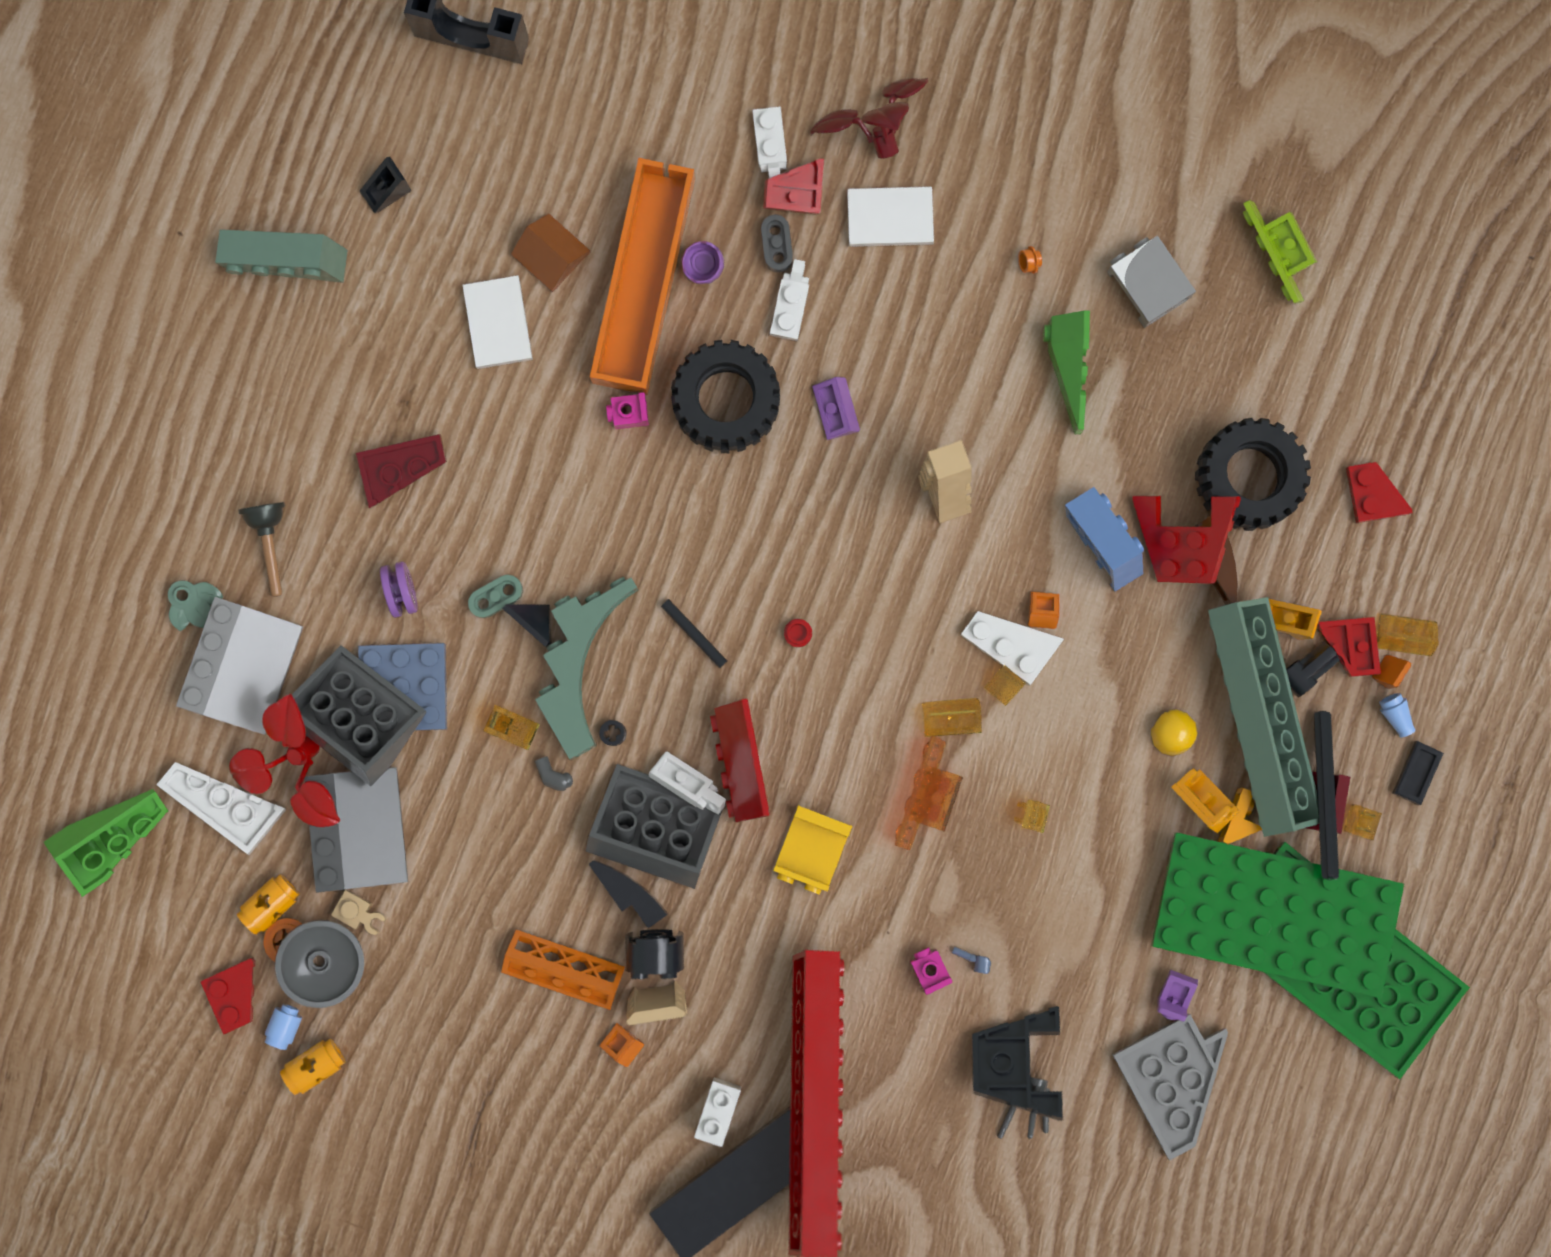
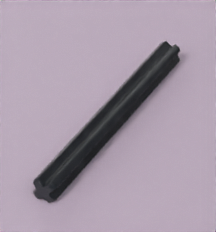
[1314,711,1339,880]

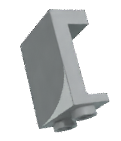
[1107,236,1196,328]

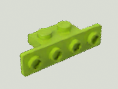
[1243,200,1317,304]

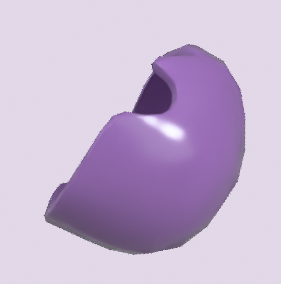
[681,241,724,284]

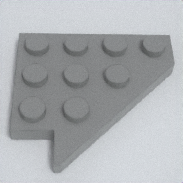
[1112,1013,1228,1160]

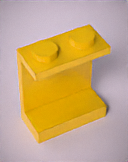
[773,806,852,895]

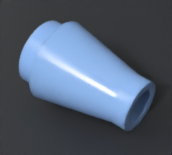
[1379,693,1416,738]

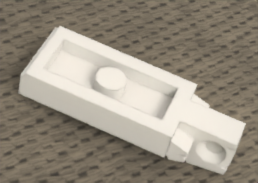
[753,107,787,178]
[770,259,809,341]
[649,751,726,815]

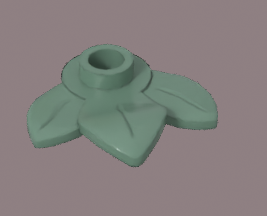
[168,580,223,631]

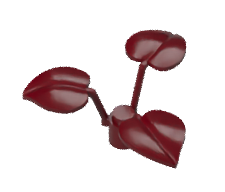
[810,78,928,159]

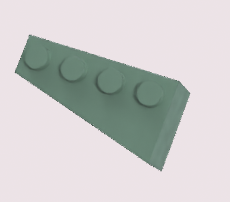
[215,230,348,283]

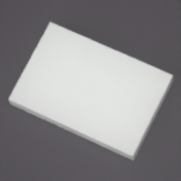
[847,187,934,247]
[463,276,533,369]

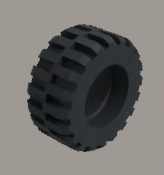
[671,340,780,453]
[1195,418,1311,531]

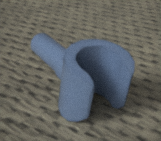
[952,947,991,974]

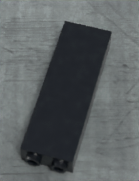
[650,1106,790,1257]

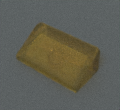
[1377,614,1439,656]
[922,698,982,737]

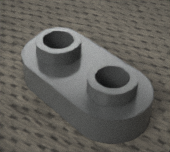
[761,215,793,272]

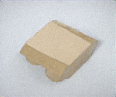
[626,980,688,1025]

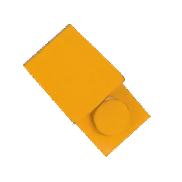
[1269,599,1322,640]
[1217,788,1262,844]

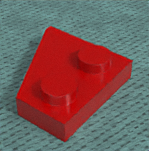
[1346,462,1413,524]

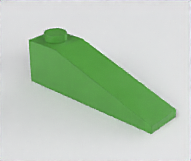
[1043,310,1090,435]
[43,789,168,897]

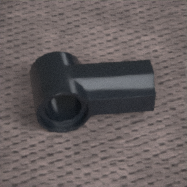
[1286,642,1340,698]

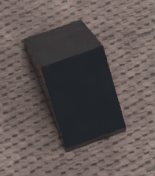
[360,157,412,213]

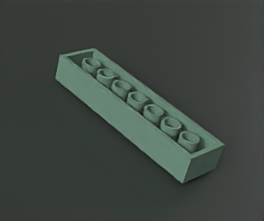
[1208,597,1319,837]

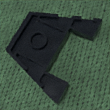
[972,1006,1063,1121]

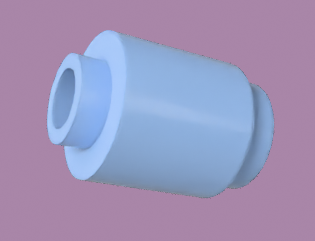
[264,1004,302,1050]

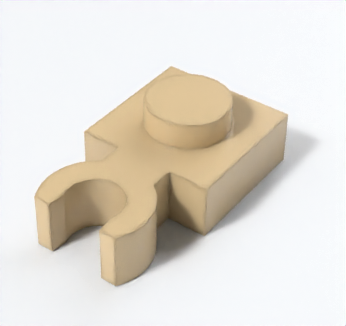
[331,890,387,935]

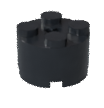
[625,929,684,979]

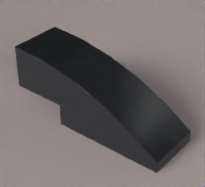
[589,860,668,929]

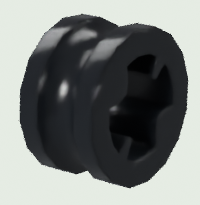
[599,720,627,746]

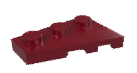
[356,434,447,509]

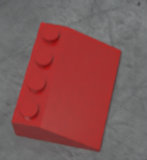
[710,698,770,822]

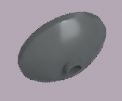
[275,920,364,1008]

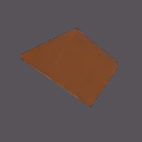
[511,214,591,292]

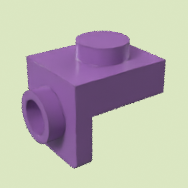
[1157,970,1198,1022]

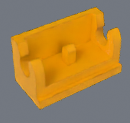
[1171,769,1240,833]

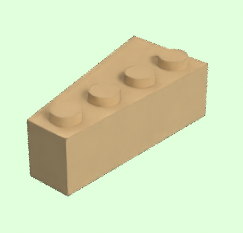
[918,440,972,524]

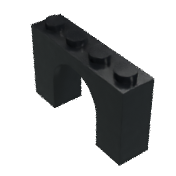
[404,0,529,64]

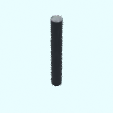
[661,599,728,669]

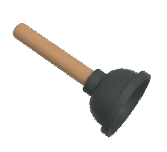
[238,502,285,597]

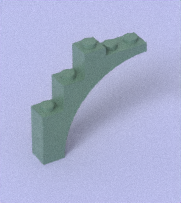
[535,577,638,760]

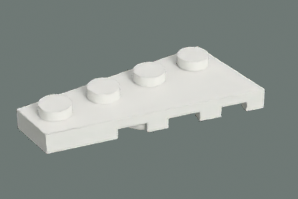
[157,762,286,855]

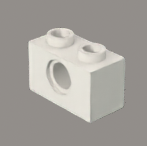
[694,1077,741,1147]

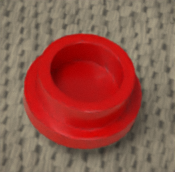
[784,619,812,648]

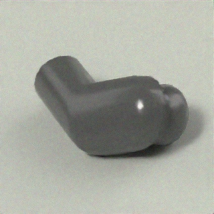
[534,756,573,791]

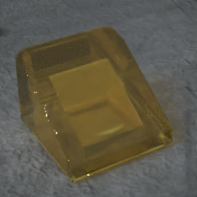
[984,665,1026,706]

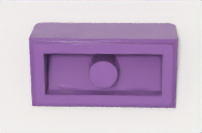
[812,377,860,440]

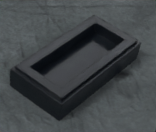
[1392,741,1444,805]

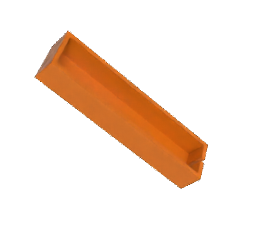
[590,158,695,395]

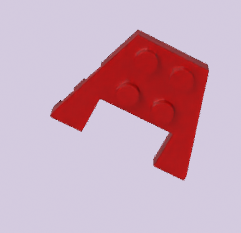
[1133,496,1241,584]

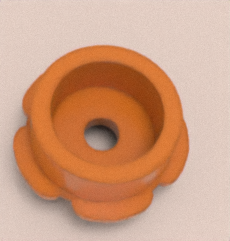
[1018,246,1042,274]

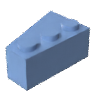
[1065,487,1144,592]

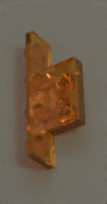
[895,736,963,851]

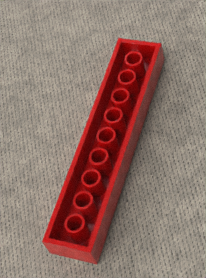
[788,950,844,1257]

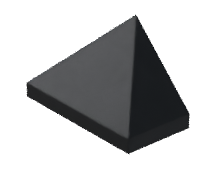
[502,604,552,648]

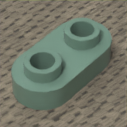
[468,575,523,618]

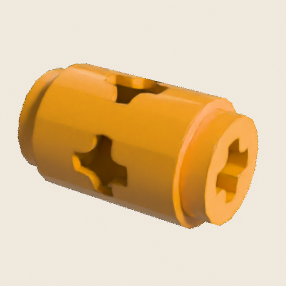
[237,874,300,935]
[280,1039,346,1095]

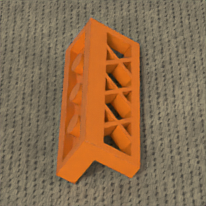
[501,929,625,1010]

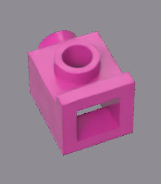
[606,393,649,429]
[910,947,953,995]

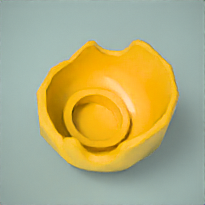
[1151,709,1198,756]

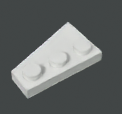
[961,611,1064,686]

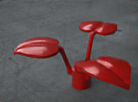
[229,694,341,827]

